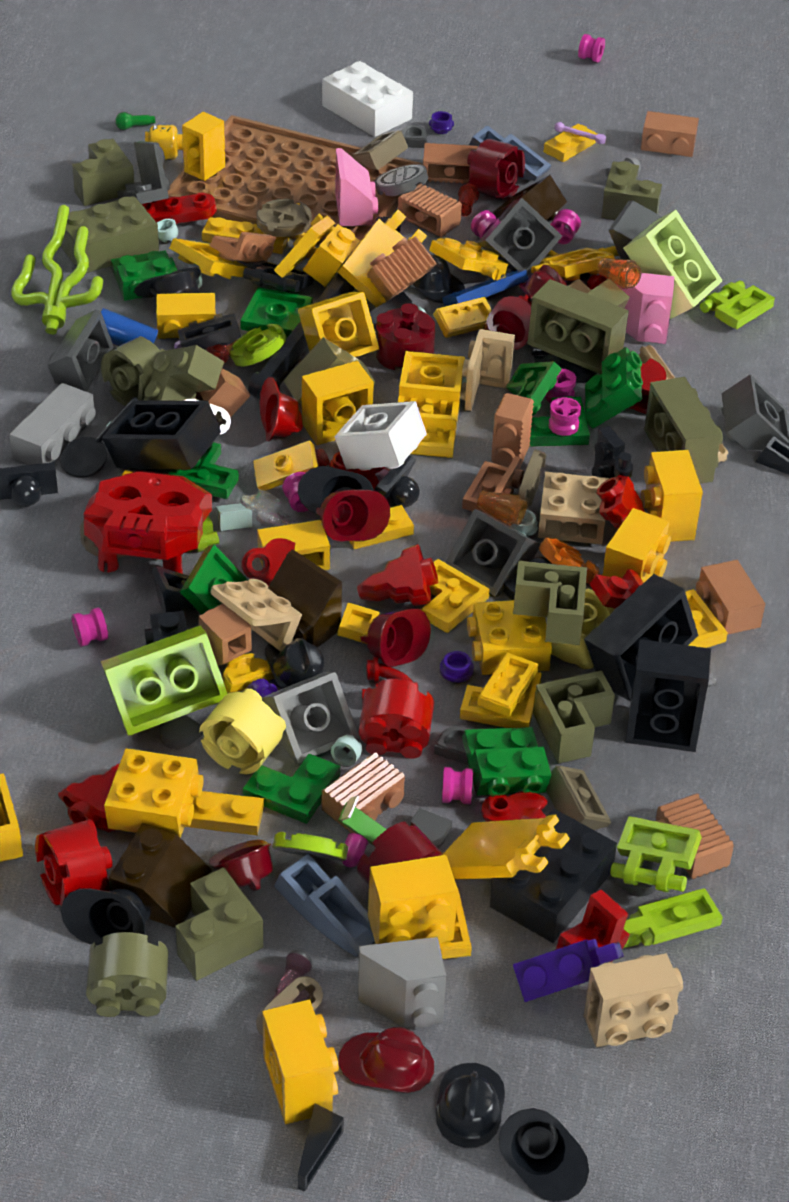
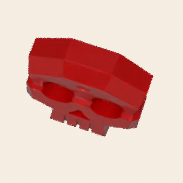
[84,471,212,574]

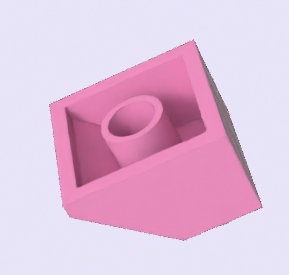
[335,148,378,226]
[615,270,675,344]

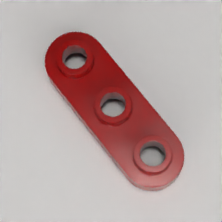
[141,192,217,224]

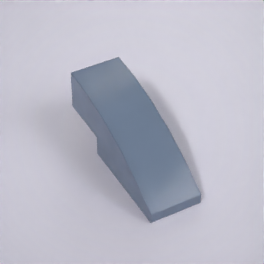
[469,125,551,181]
[274,854,375,957]

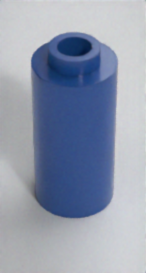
[101,308,158,346]

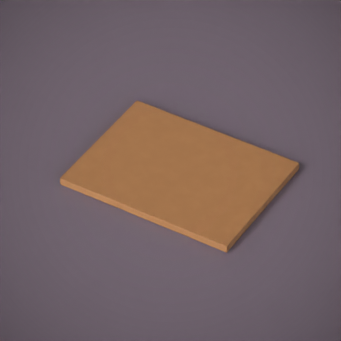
[167,115,423,246]

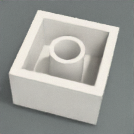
[334,401,427,471]

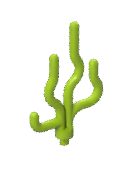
[11,205,103,335]

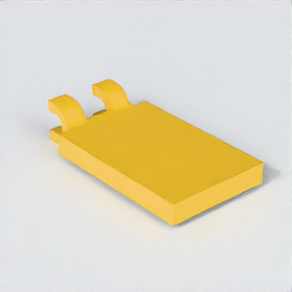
[337,210,427,307]
[274,213,335,278]
[443,815,570,879]

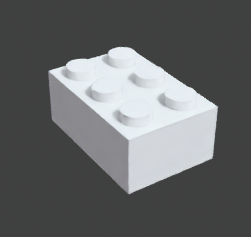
[322,61,413,137]

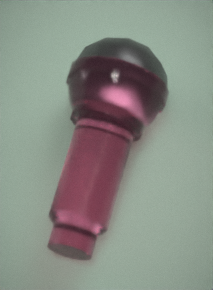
[273,949,313,999]

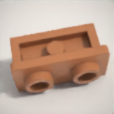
[210,232,276,263]
[462,456,524,519]

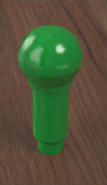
[115,112,155,130]

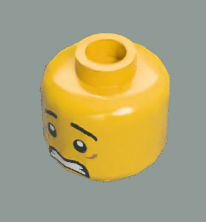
[145,125,183,160]

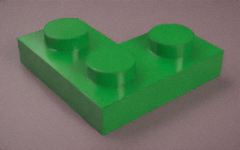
[506,361,562,416]
[529,396,590,447]
[169,442,239,499]
[243,754,341,824]

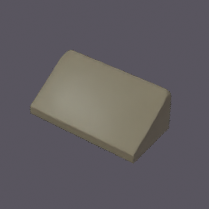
[351,130,408,170]
[546,765,611,830]

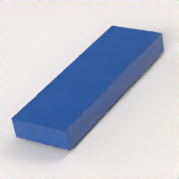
[442,270,529,306]

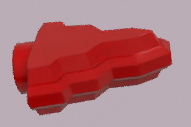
[596,475,645,528]
[357,544,439,606]
[58,763,120,833]

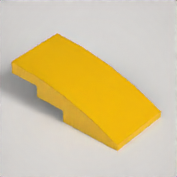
[398,351,465,458]

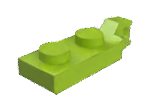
[623,888,723,948]

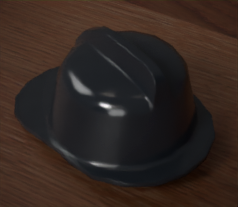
[409,254,465,303]
[134,266,201,299]
[298,466,374,514]
[265,638,324,689]
[61,888,151,945]
[436,1063,505,1148]
[499,1108,590,1202]

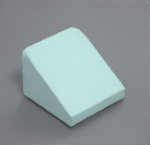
[216,503,252,531]

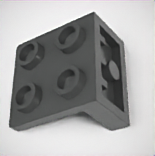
[117,141,170,204]

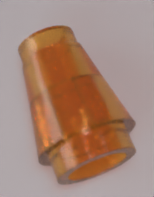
[597,258,641,289]
[477,490,527,526]

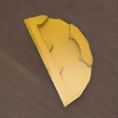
[222,653,274,693]

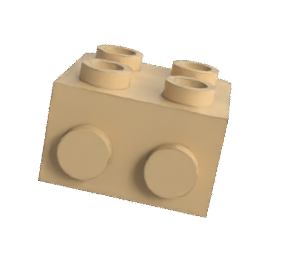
[460,329,515,412]
[210,579,302,651]

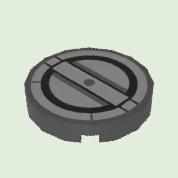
[374,164,429,196]

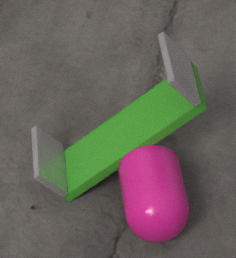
[338,795,387,867]

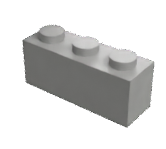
[9,383,96,465]

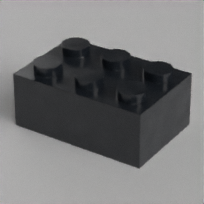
[102,400,221,470]
[584,574,699,701]
[625,639,711,752]
[490,809,617,943]

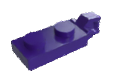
[512,939,624,1002]

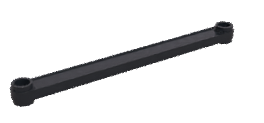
[248,216,401,399]

